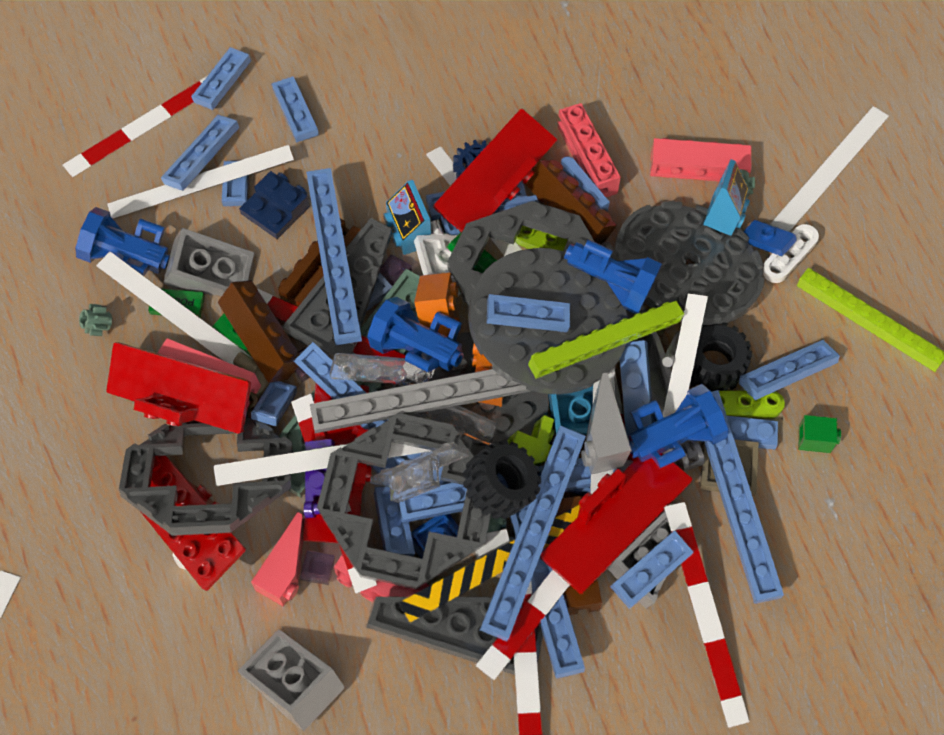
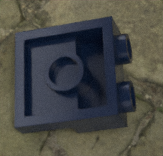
[239,171,310,239]

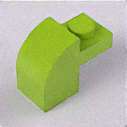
[507,415,554,466]

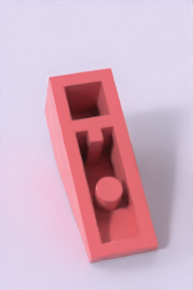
[251,512,304,606]

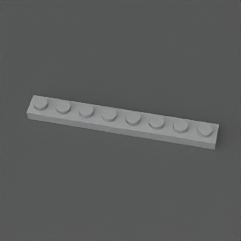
[310,369,531,433]

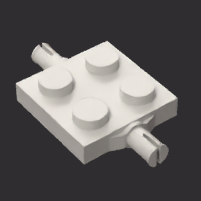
[414,220,461,296]

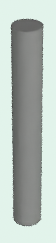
[662,331,680,367]

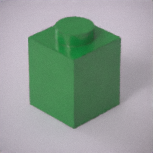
[798,415,841,453]

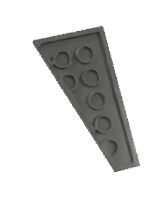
[282,218,392,368]
[366,597,543,675]

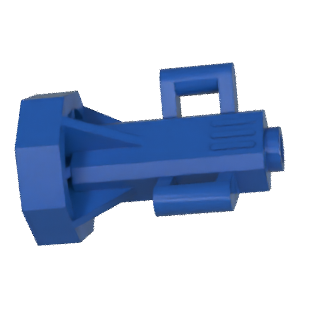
[75,207,170,276]
[564,239,662,314]
[367,297,464,373]
[629,384,729,468]

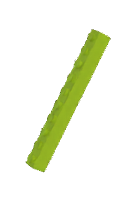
[797,267,944,372]
[528,301,684,379]

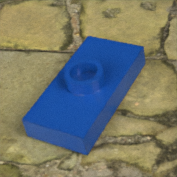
[743,220,797,256]

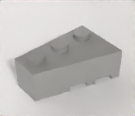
[608,511,672,609]

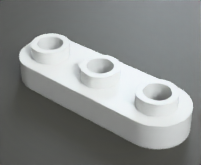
[762,224,819,283]

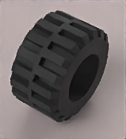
[690,322,752,392]
[463,440,541,519]

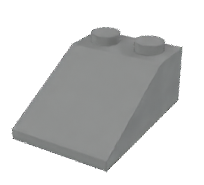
[163,228,254,296]
[581,372,631,475]
[238,629,345,731]

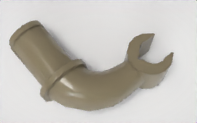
[233,351,269,413]

